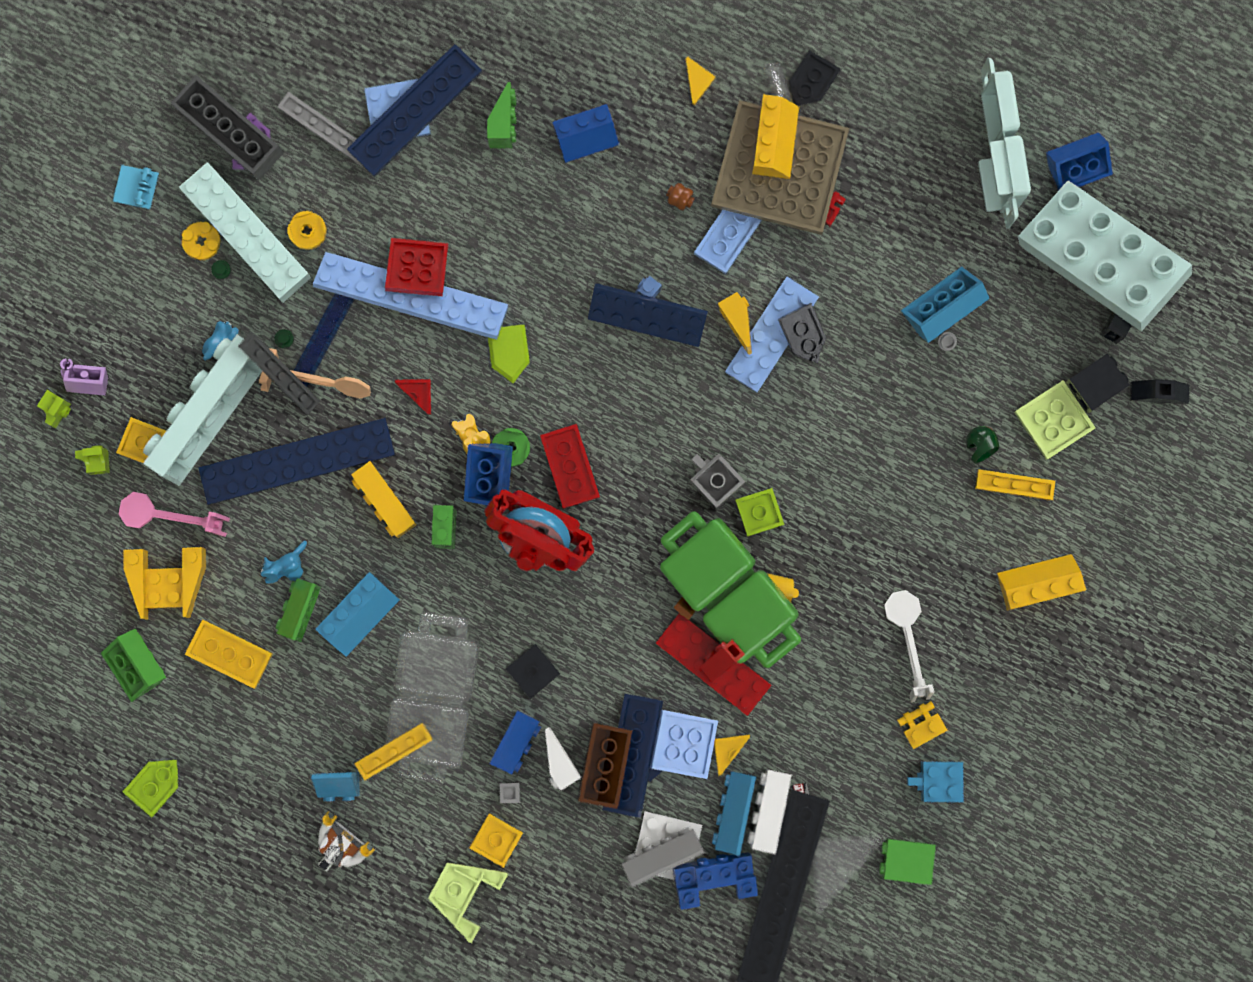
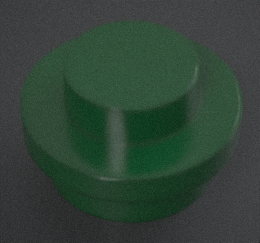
[211,260,231,279]
[274,329,294,349]

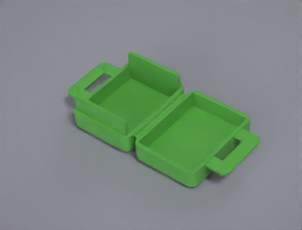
[660,511,801,668]

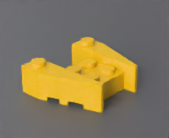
[123,547,206,620]

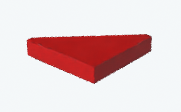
[395,379,431,415]

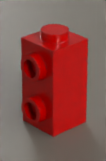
[700,639,745,682]

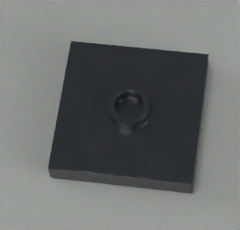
[506,644,560,699]

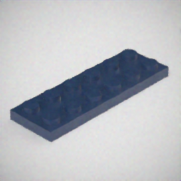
[588,283,708,347]
[602,694,663,818]

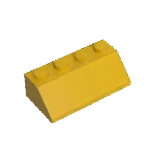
[752,94,799,179]
[997,554,1086,611]

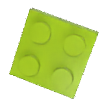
[735,488,784,537]

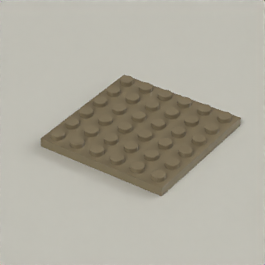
[711,100,849,235]

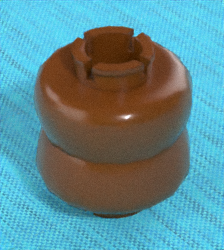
[666,183,695,211]

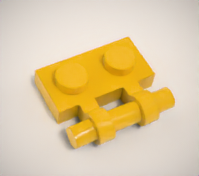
[897,701,948,749]

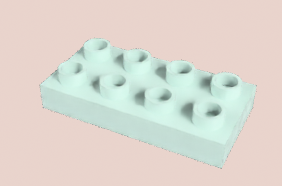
[1018,181,1192,332]
[143,334,262,486]

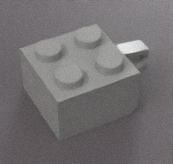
[690,454,745,510]

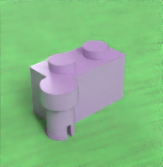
[60,359,108,395]

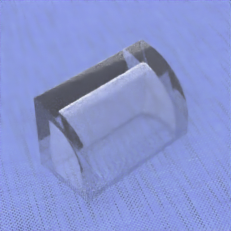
[763,62,792,101]

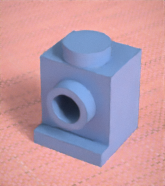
[635,276,662,298]

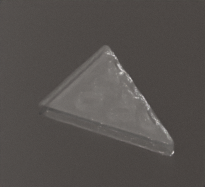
[812,834,887,916]

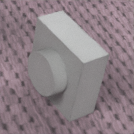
[500,783,520,803]

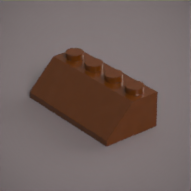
[577,723,632,809]

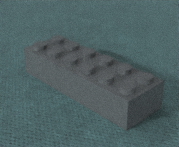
[171,75,284,181]

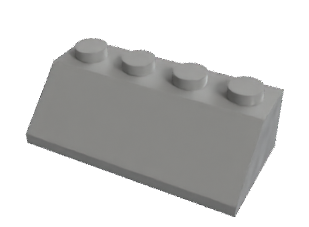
[622,827,705,887]

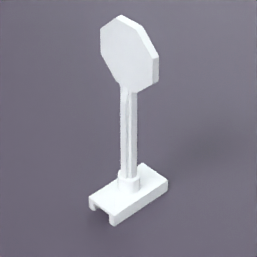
[884,590,934,703]

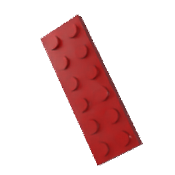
[655,614,772,716]

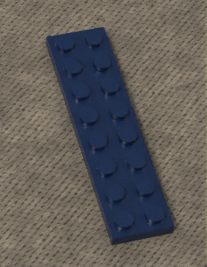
[347,44,482,177]

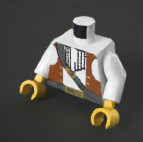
[318,811,375,871]

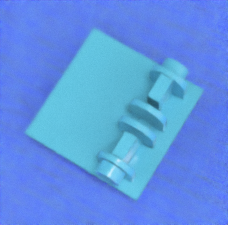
[113,165,159,209]

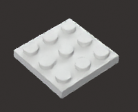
[635,811,702,880]

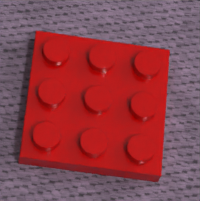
[385,238,448,297]

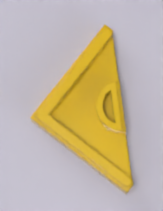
[686,56,715,106]
[714,735,750,775]

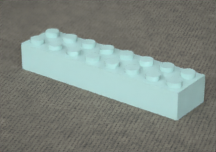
[179,162,311,303]

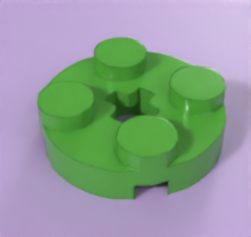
[492,428,530,467]

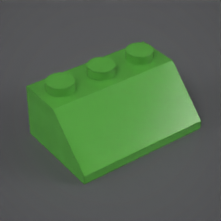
[276,578,321,642]
[101,629,166,702]

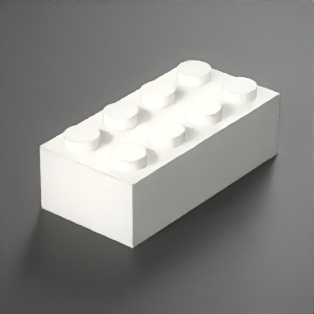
[747,769,791,854]

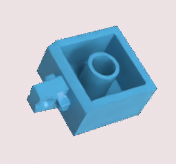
[907,762,963,802]

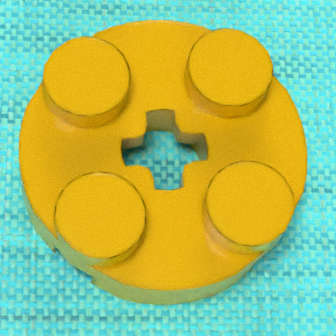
[287,211,327,250]
[182,222,221,260]

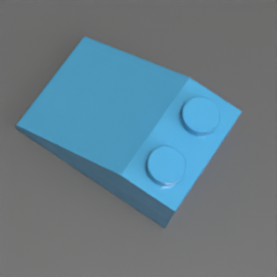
[311,772,360,801]

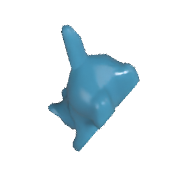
[202,321,239,361]
[261,541,307,584]

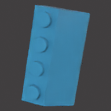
[901,267,990,343]
[315,572,400,657]
[712,771,756,856]

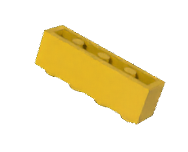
[351,461,417,538]

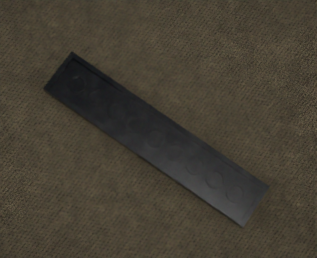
[737,789,830,982]

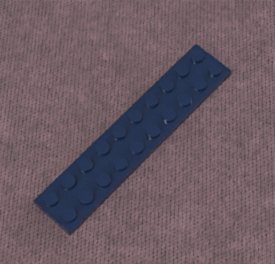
[198,418,395,505]

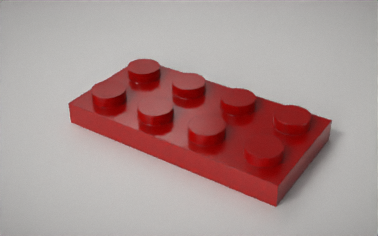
[540,424,600,509]

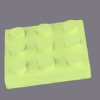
[1014,380,1095,460]

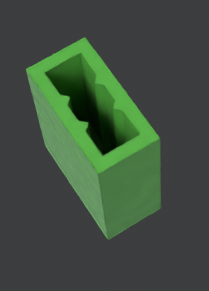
[432,505,457,549]
[879,838,936,885]

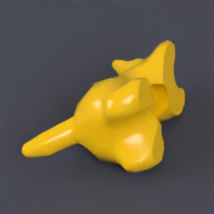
[451,414,490,454]

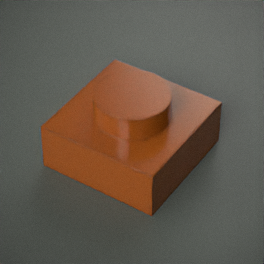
[674,597,696,620]

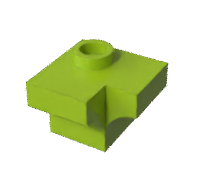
[37,390,71,428]
[75,446,110,475]

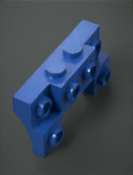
[673,852,758,910]

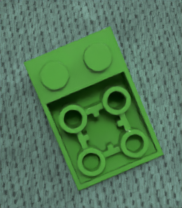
[487,82,516,148]

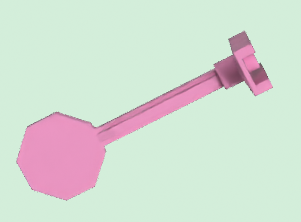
[118,492,230,537]

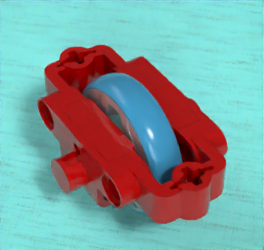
[484,490,594,571]

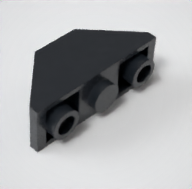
[1130,379,1189,404]

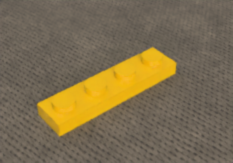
[975,469,1055,501]
[355,722,433,781]

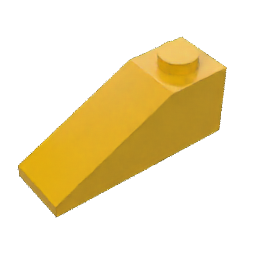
[718,292,752,355]

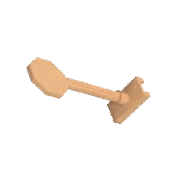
[259,348,371,399]

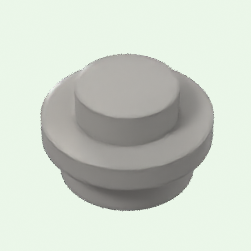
[938,332,957,351]

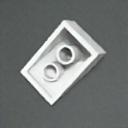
[545,727,581,791]

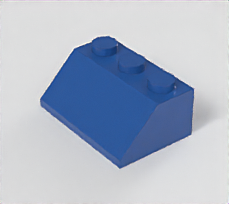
[553,104,619,163]
[1046,132,1113,191]
[464,443,513,505]
[490,711,541,774]

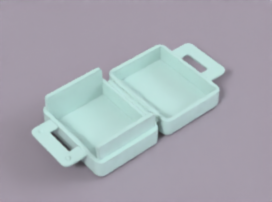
[978,57,1031,229]

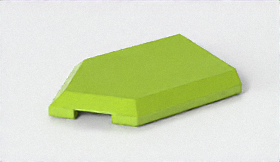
[488,325,530,384]
[123,760,178,818]

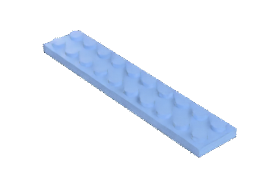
[313,252,508,340]

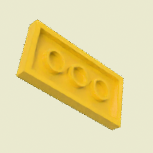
[185,619,273,689]

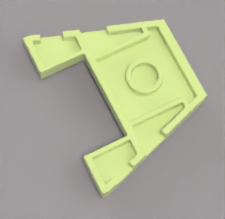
[428,862,508,943]

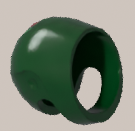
[966,426,1000,464]

